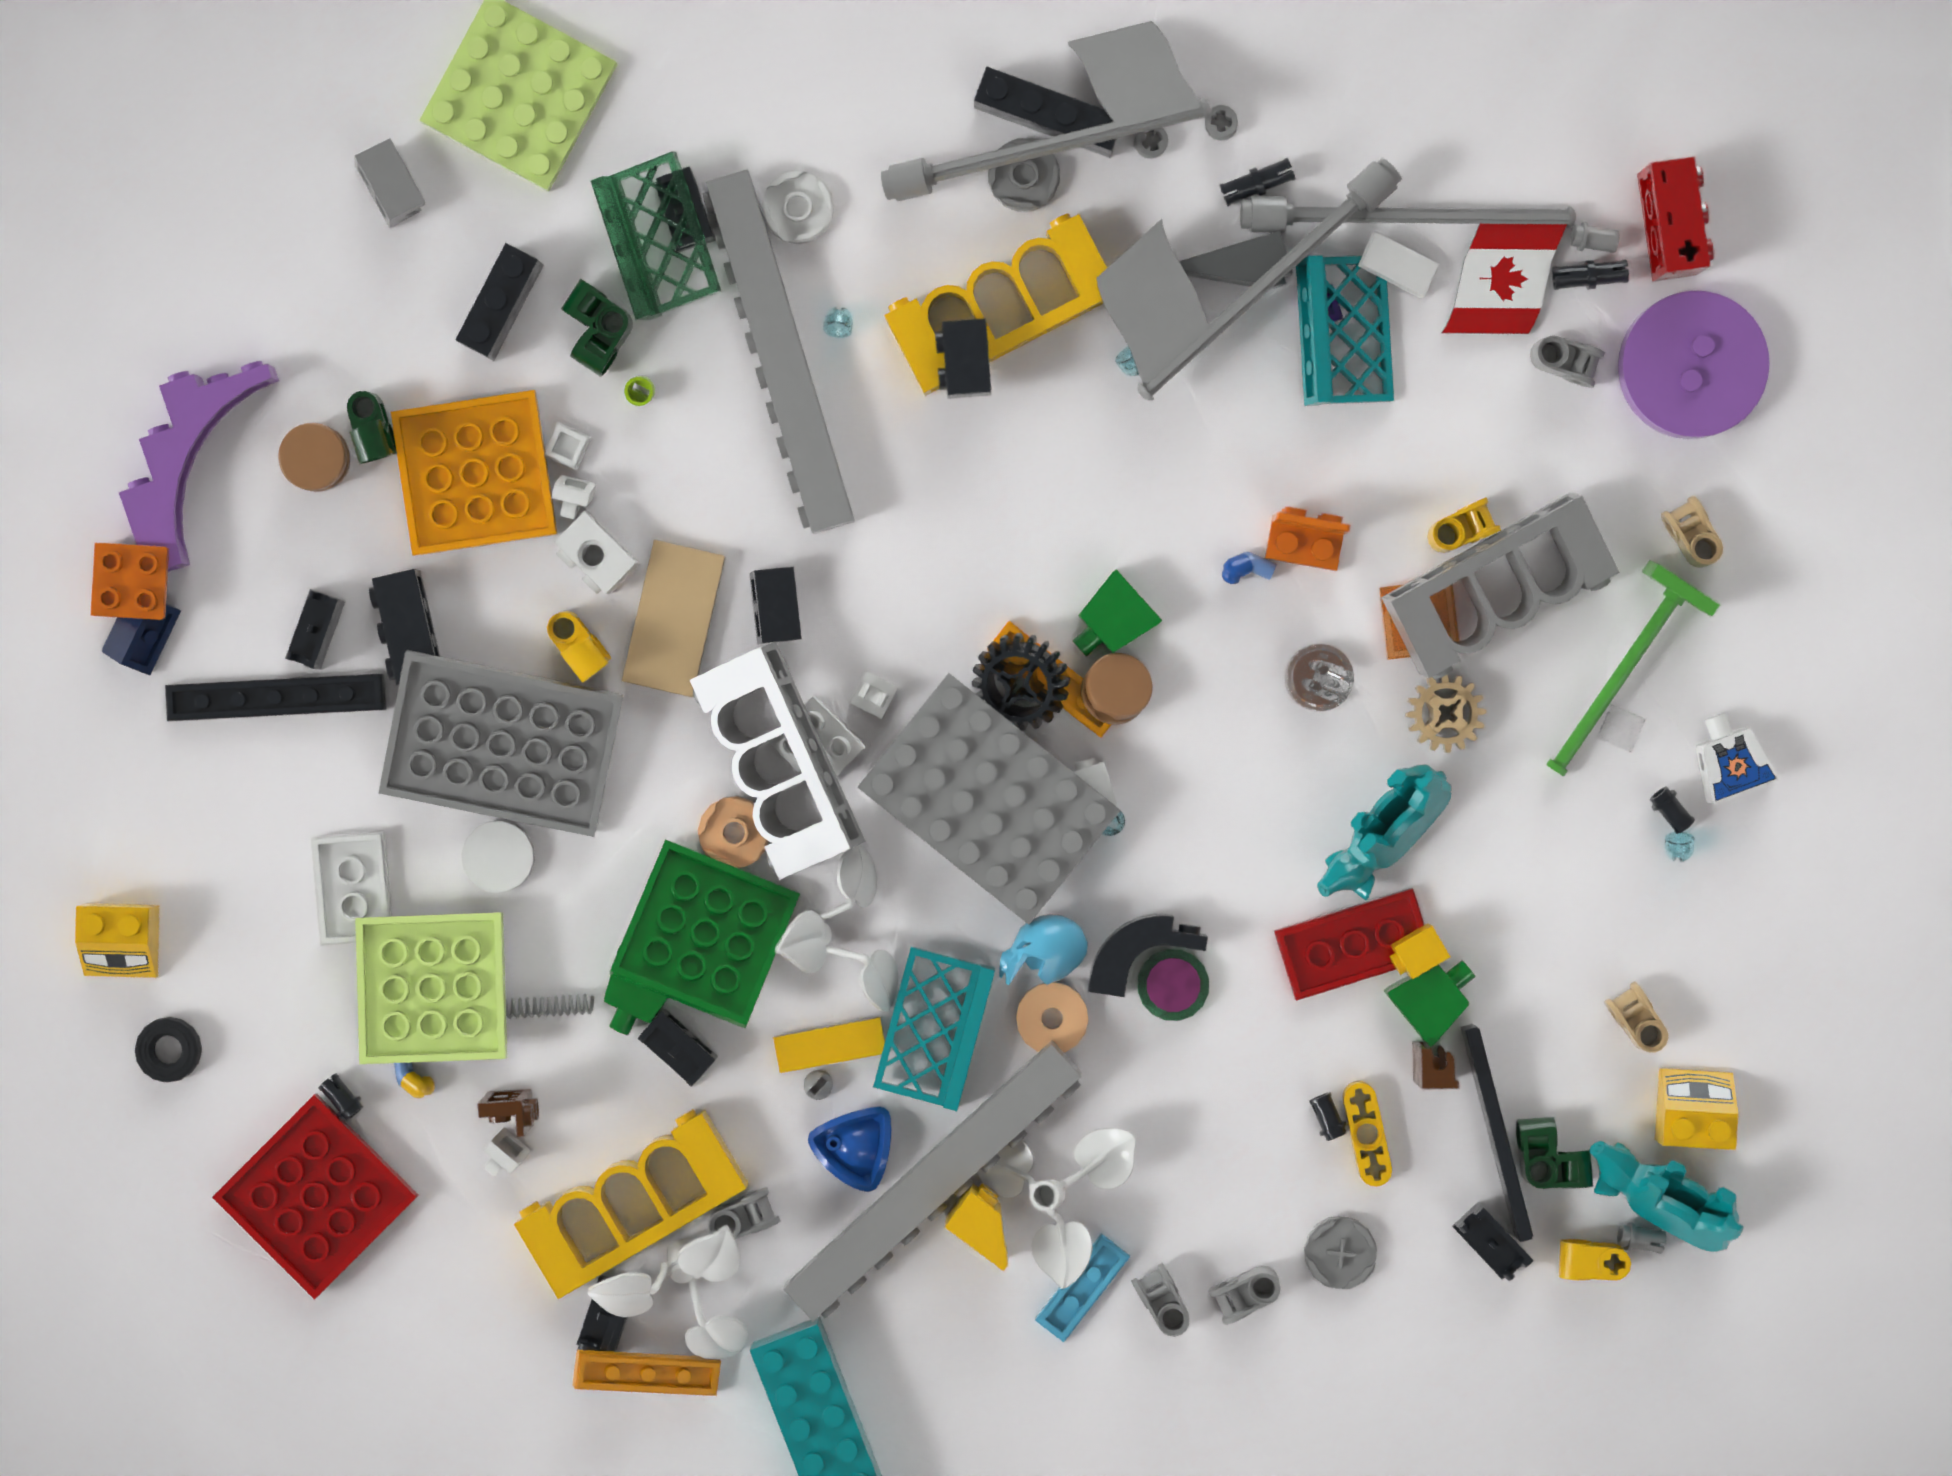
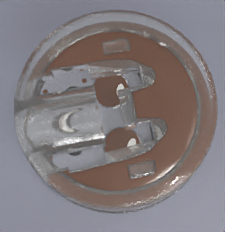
[1284,644,1354,711]

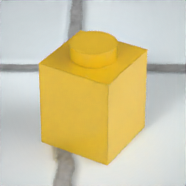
[1389,923,1451,979]

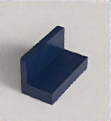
[102,603,181,676]

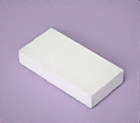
[1358,232,1439,298]

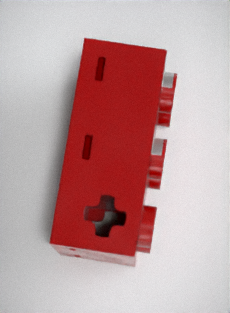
[1637,156,1714,282]

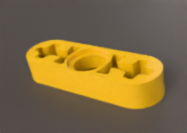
[1342,1081,1392,1187]

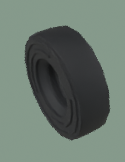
[135,1017,202,1083]

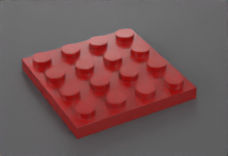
[212,1093,419,1300]

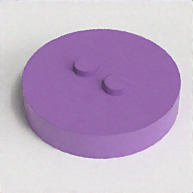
[1618,291,1769,439]

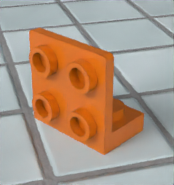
[1264,507,1350,571]
[90,543,169,620]

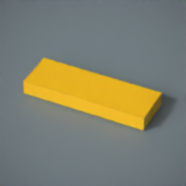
[773,1017,885,1073]

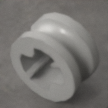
[1205,105,1238,141]
[1134,127,1168,159]

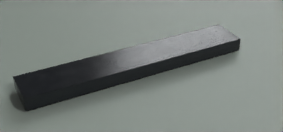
[165,674,386,721]
[1460,1024,1534,1242]

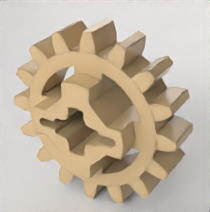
[1405,675,1486,753]

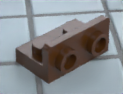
[477,1089,539,1137]

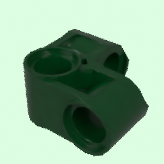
[561,278,633,377]
[347,391,397,464]
[1516,1117,1593,1189]

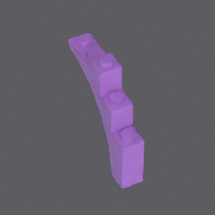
[119,361,279,572]

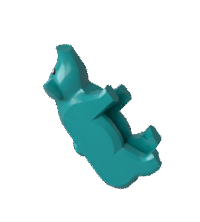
[1317,764,1452,900]
[1590,1141,1744,1252]

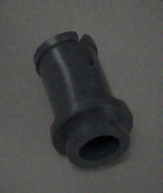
[1650,786,1695,834]
[318,1073,363,1121]
[1309,1092,1347,1141]

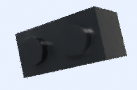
[935,318,991,399]

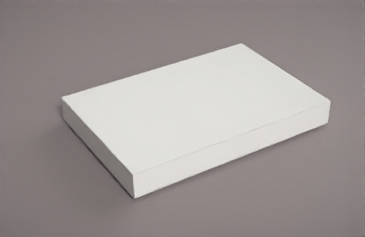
[310,831,392,946]

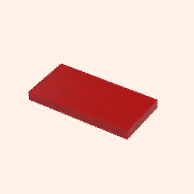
[1274,888,1425,1001]

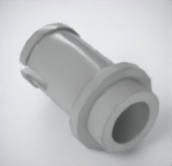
[1570,222,1620,253]
[1617,1222,1666,1254]

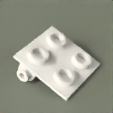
[769,696,865,776]

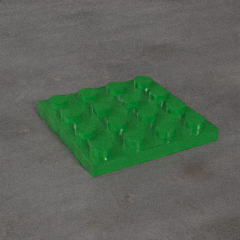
[609,839,800,1029]

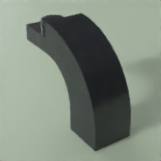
[1087,914,1208,997]

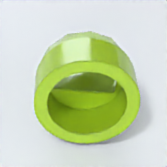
[624,376,655,406]

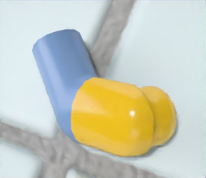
[394,1062,435,1098]

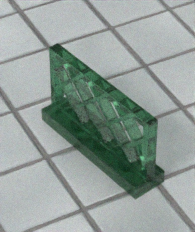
[591,151,721,320]

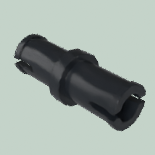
[1219,158,1296,207]
[1552,259,1629,290]

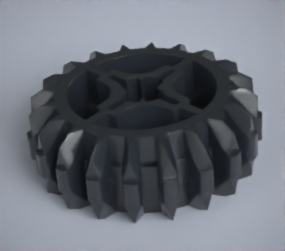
[972,633,1070,731]

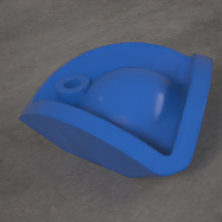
[808,1106,891,1192]

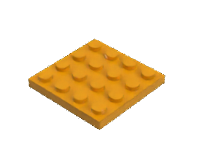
[391,390,558,556]

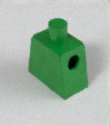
[1072,569,1163,657]
[604,946,668,1035]
[1383,960,1476,1047]

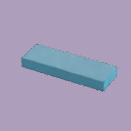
[1035,1233,1130,1342]

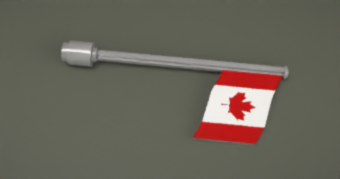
[1240,196,1576,334]

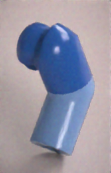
[1222,552,1277,584]

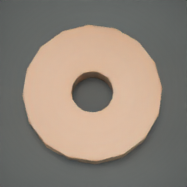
[698,796,769,868]
[1016,982,1088,1053]

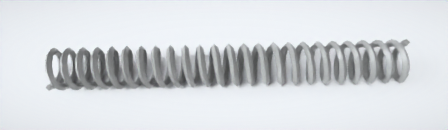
[506,994,594,1019]

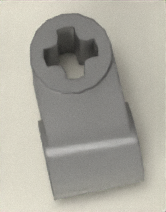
[1530,335,1605,388]
[708,1187,781,1239]
[1131,1263,1190,1337]
[1208,1266,1281,1325]

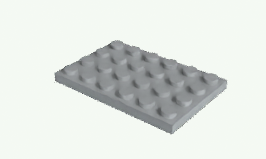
[378,650,623,837]
[857,673,1121,925]

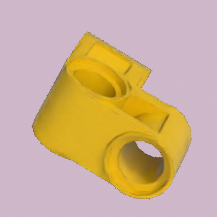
[547,611,611,683]

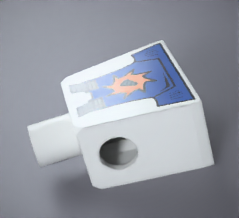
[1696,713,1779,804]

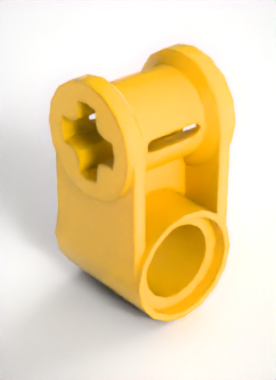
[1427,497,1501,553]
[1559,1239,1631,1281]

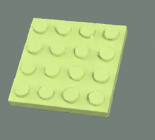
[419,0,618,192]
[355,912,508,1064]

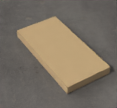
[622,540,726,697]

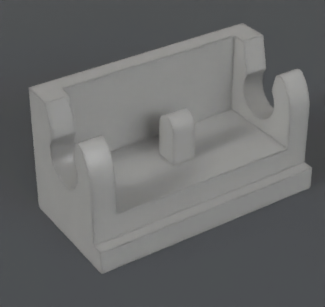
[354,138,425,228]

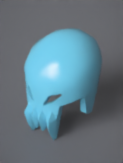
[999,914,1088,985]

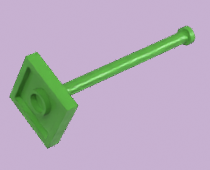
[1546,560,1720,776]

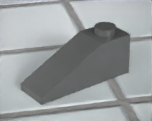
[1179,230,1293,290]

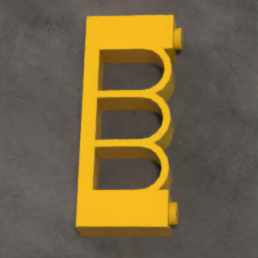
[884,213,1107,396]
[514,1109,749,1300]

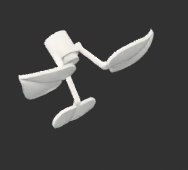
[776,844,899,1012]
[976,1128,1136,1289]
[588,1225,747,1360]

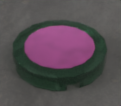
[1137,948,1209,1021]

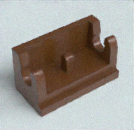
[1412,1041,1459,1089]

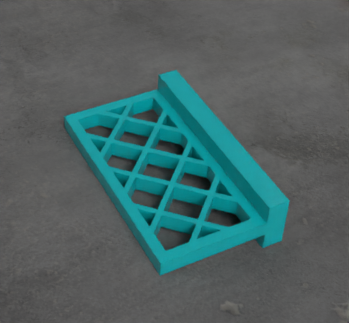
[1296,255,1394,406]
[873,946,995,1111]

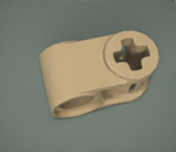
[1661,495,1723,568]
[1604,981,1668,1053]

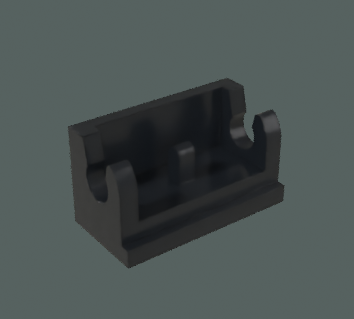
[654,166,715,253]
[749,567,802,645]
[285,589,345,669]
[637,1008,718,1086]
[1452,1202,1534,1281]
[576,1275,628,1352]

